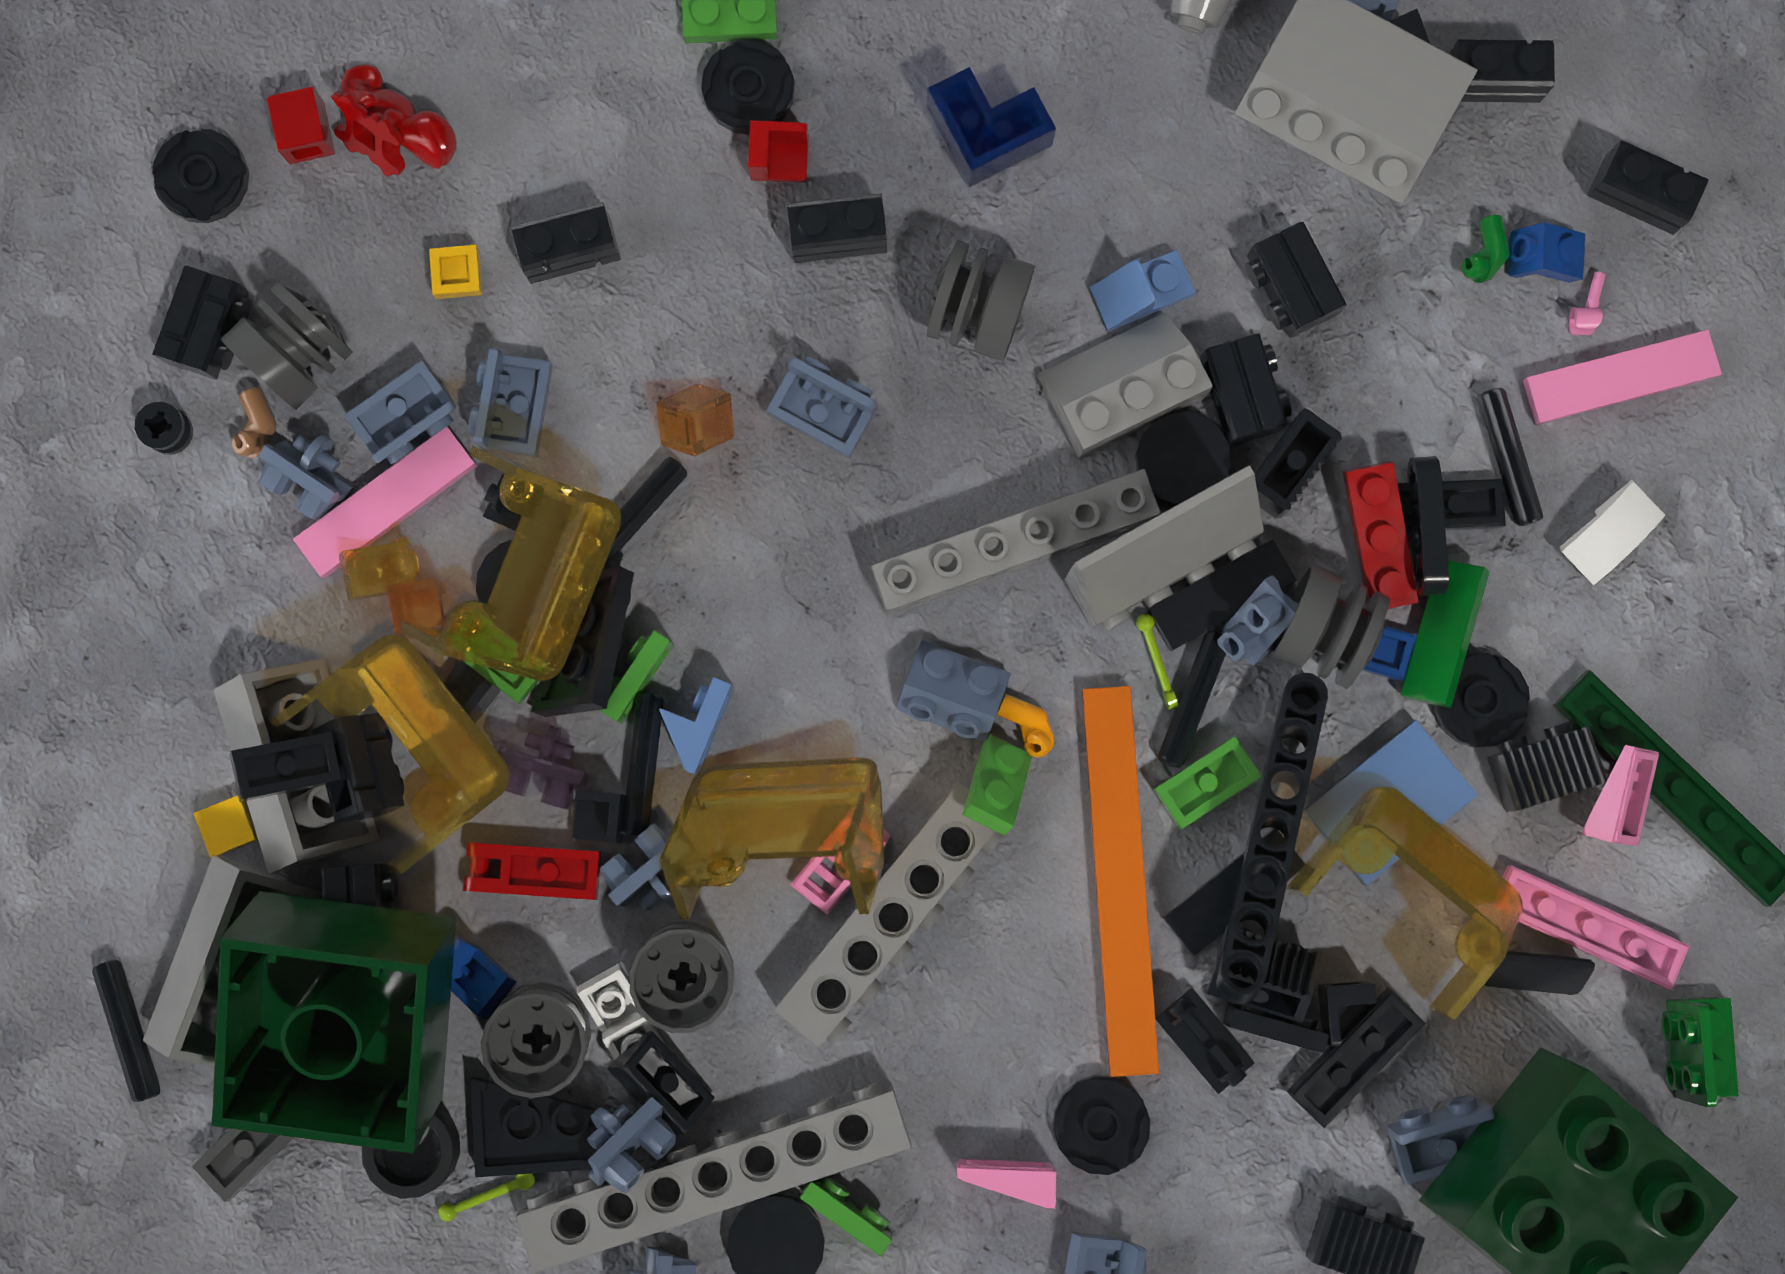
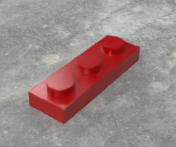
[1342,461,1419,609]

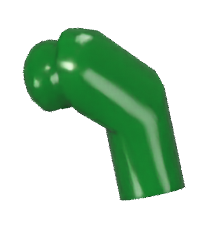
[1462,215,1510,283]

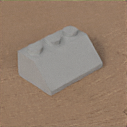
[1037,313,1213,459]

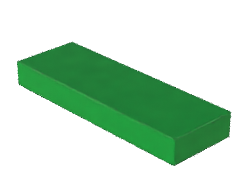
[1400,561,1490,708]

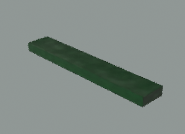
[1553,670,1785,907]

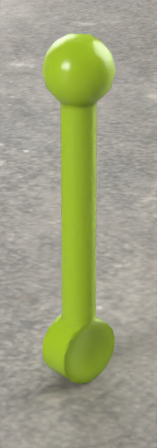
[1136,613,1178,710]
[438,1173,536,1222]

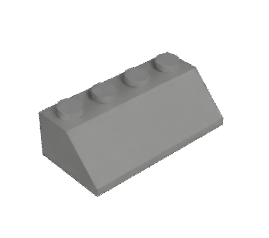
[213,658,380,874]
[143,855,322,1067]

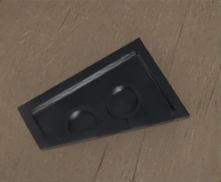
[531,566,634,717]
[470,1077,613,1178]

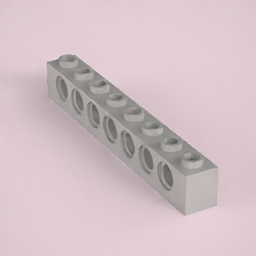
[516,1082,911,1274]

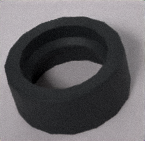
[361,1107,460,1199]

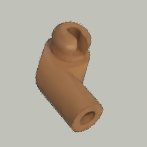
[232,387,277,458]

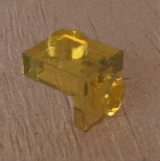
[339,537,419,601]

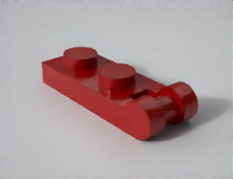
[462,842,601,900]

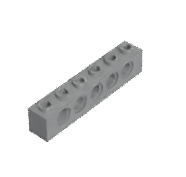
[871,469,1161,617]
[773,782,1004,1048]

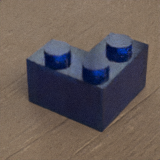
[927,67,1056,188]

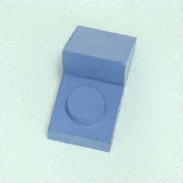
[1089,250,1196,332]
[659,677,734,776]

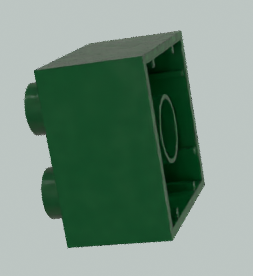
[212,891,457,1153]
[1419,1047,1739,1274]

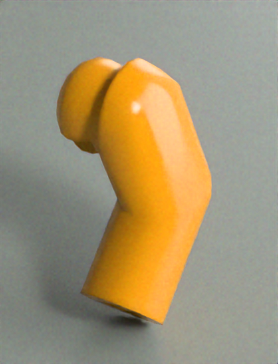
[997,693,1055,758]

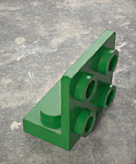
[1662,997,1739,1107]

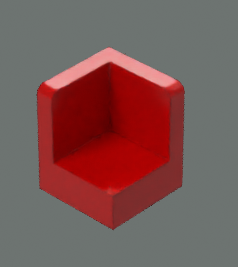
[267,86,335,165]
[748,120,809,183]

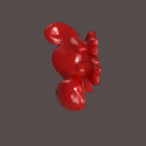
[331,64,457,177]

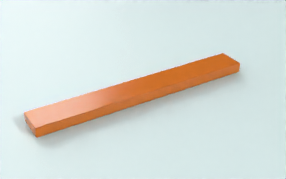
[1082,686,1159,1077]

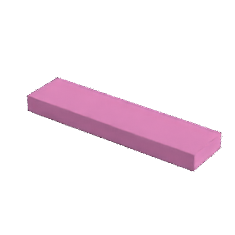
[1523,330,1722,425]
[293,427,477,579]
[1489,865,1690,990]

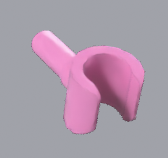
[1568,272,1606,336]

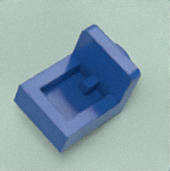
[1508,222,1585,283]
[451,937,517,1020]

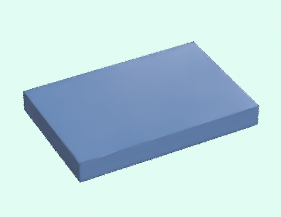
[1303,720,1478,886]

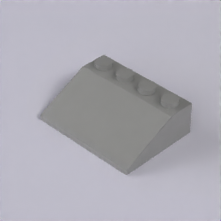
[1235,0,1478,204]
[1064,465,1264,631]

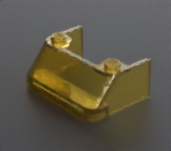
[400,446,621,681]
[270,635,510,874]
[659,757,884,920]
[1286,786,1523,1021]

